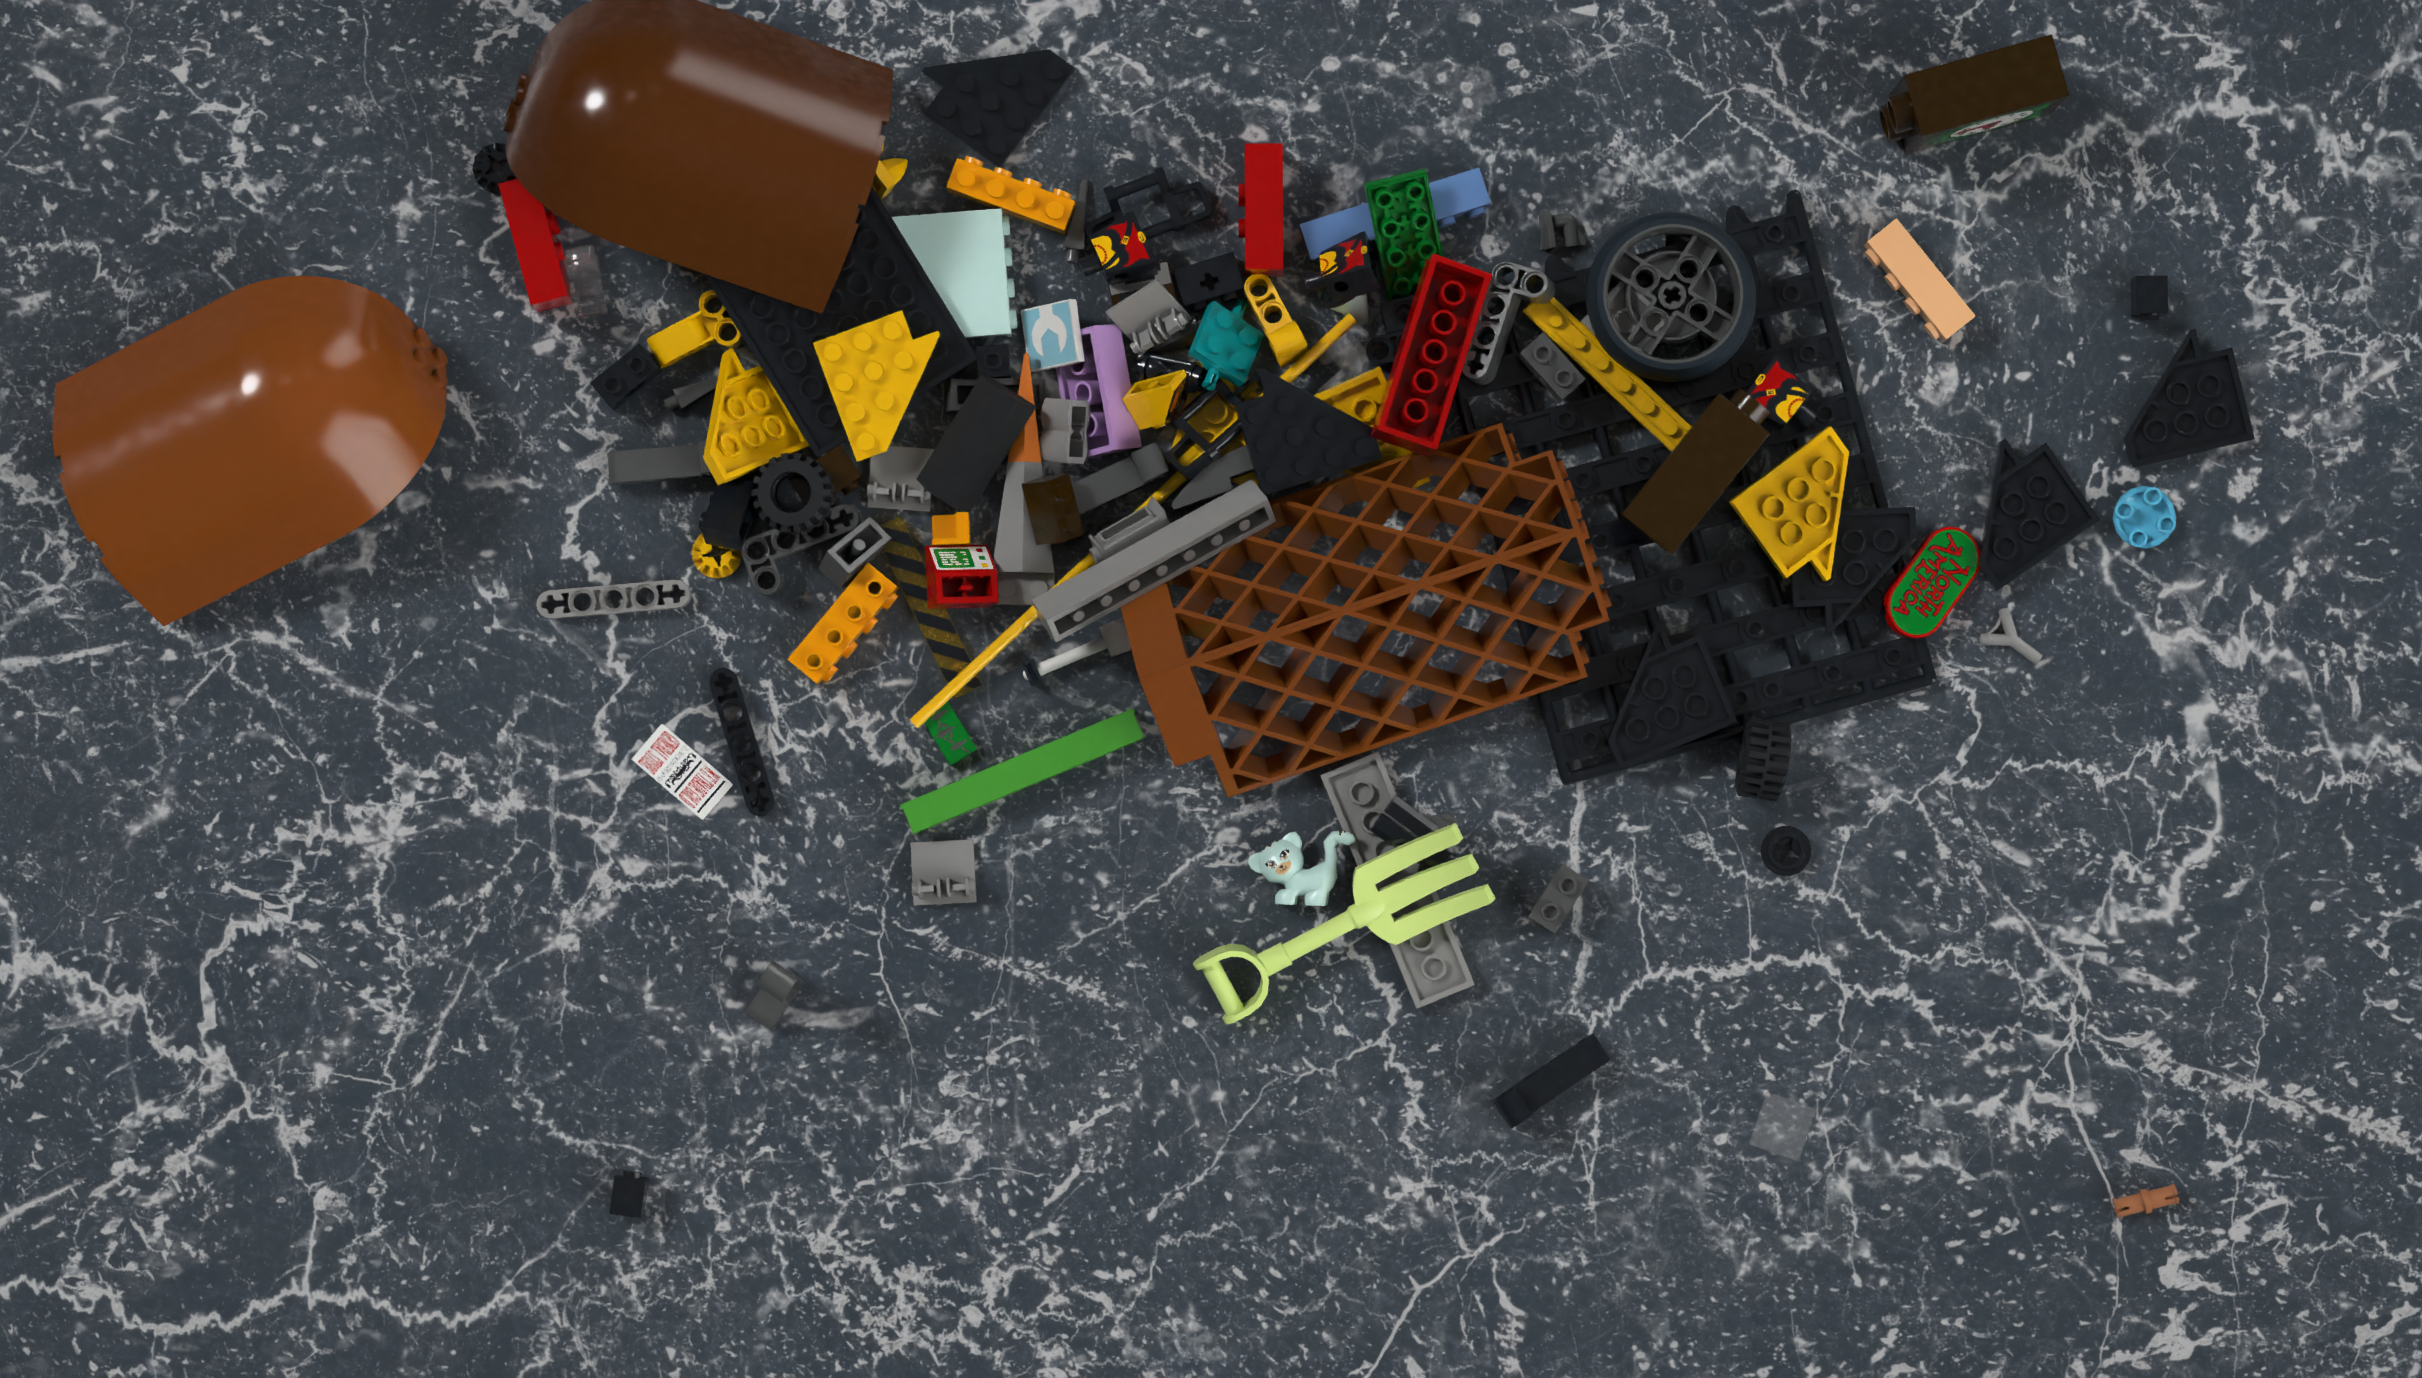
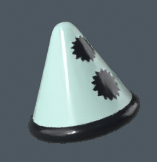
[1320,289,1369,325]

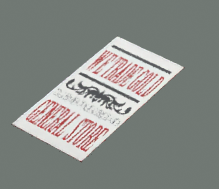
[631,724,733,820]

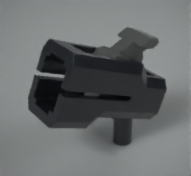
[1370,795,1458,873]

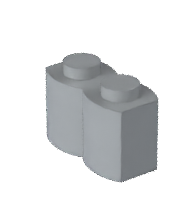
[1039,398,1090,464]

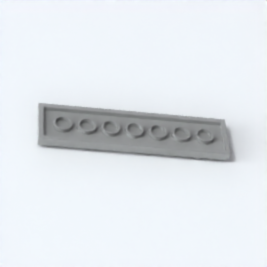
[1320,751,1475,1009]

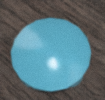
[2113,486,2176,549]

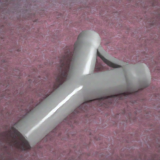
[1979,607,2043,665]

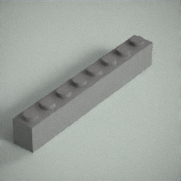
[1031,479,1276,642]

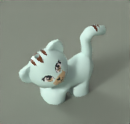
[1248,831,1355,906]

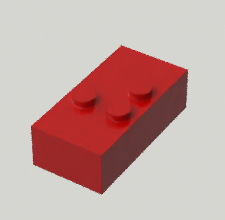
[1238,143,1283,277]
[498,179,575,313]

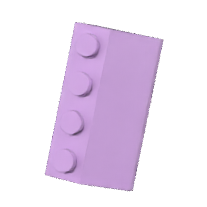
[1056,324,1142,459]

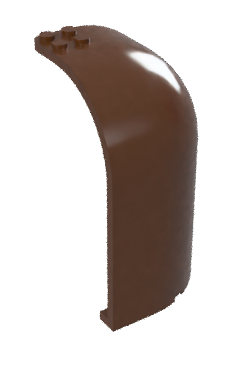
[503,0,893,314]

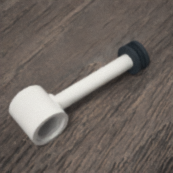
[1022,617,1131,687]

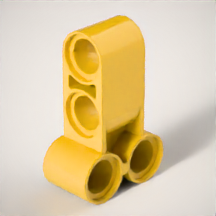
[1244,273,1308,368]
[646,290,744,369]

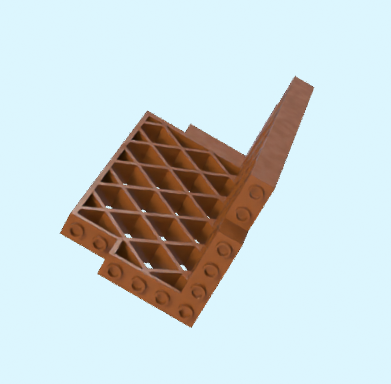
[1121,423,1612,798]

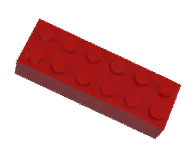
[1370,253,1492,457]

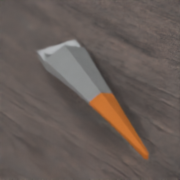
[993,352,1055,606]

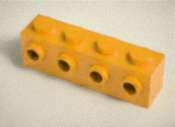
[946,156,1076,235]
[787,563,899,685]

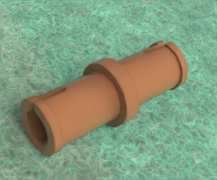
[2112,1184,2179,1219]

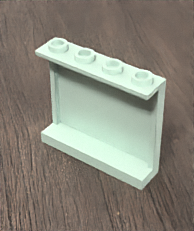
[892,208,1017,338]

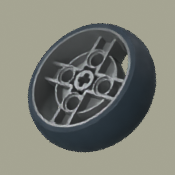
[1586,212,1756,382]

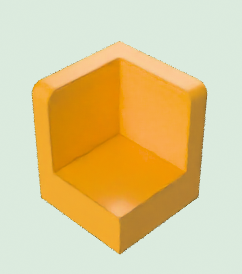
[932,512,971,546]

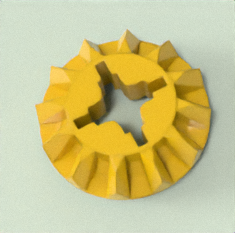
[692,534,742,578]

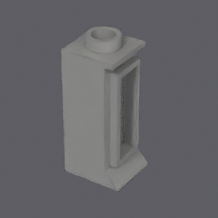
[1088,496,1170,564]

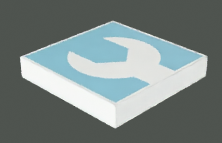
[1021,299,1085,372]

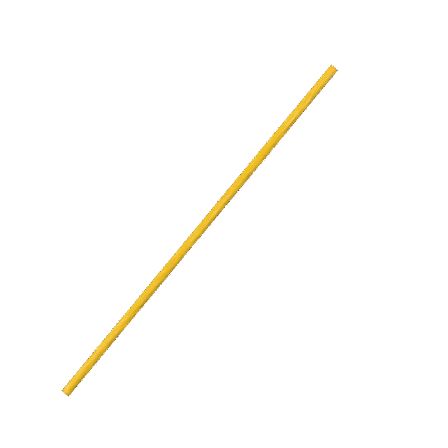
[909,313,1357,728]

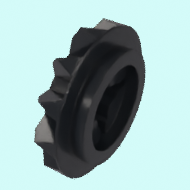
[472,142,517,193]
[1760,826,1811,876]

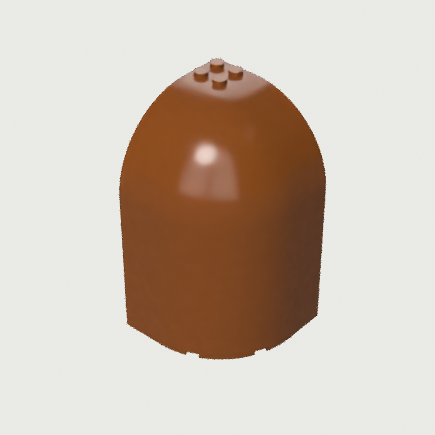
[52,276,448,626]

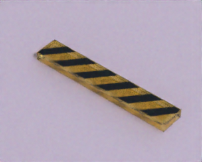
[880,516,983,699]

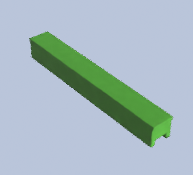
[900,708,1144,834]

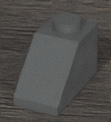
[818,516,891,590]

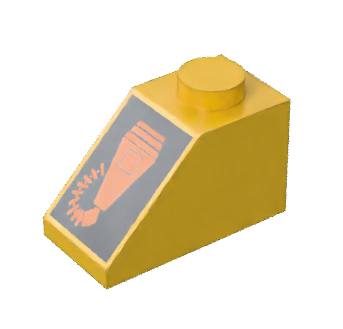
[1122,369,1187,430]

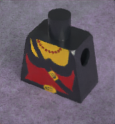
[1078,211,1158,285]
[1305,231,1381,301]
[1746,354,1818,429]

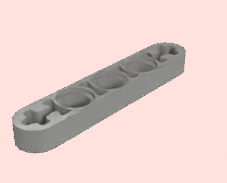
[536,580,692,619]

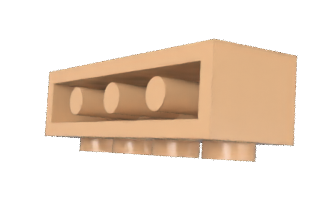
[1863,218,1975,343]

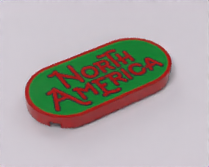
[1883,527,1980,638]

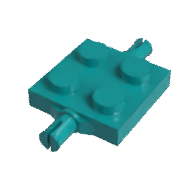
[1188,299,1264,391]

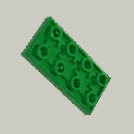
[1364,168,1444,301]

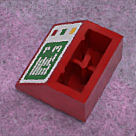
[925,545,999,609]

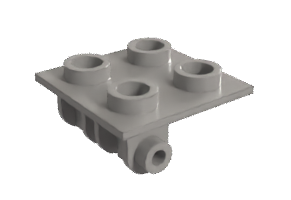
[1105,279,1192,355]
[867,446,934,512]
[910,839,977,906]

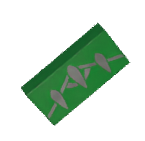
[924,701,977,766]

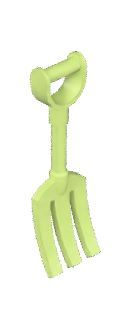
[1193,823,1496,1024]

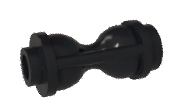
[1137,352,1208,393]

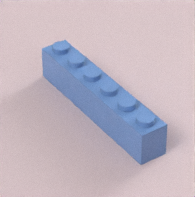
[1299,167,1491,266]

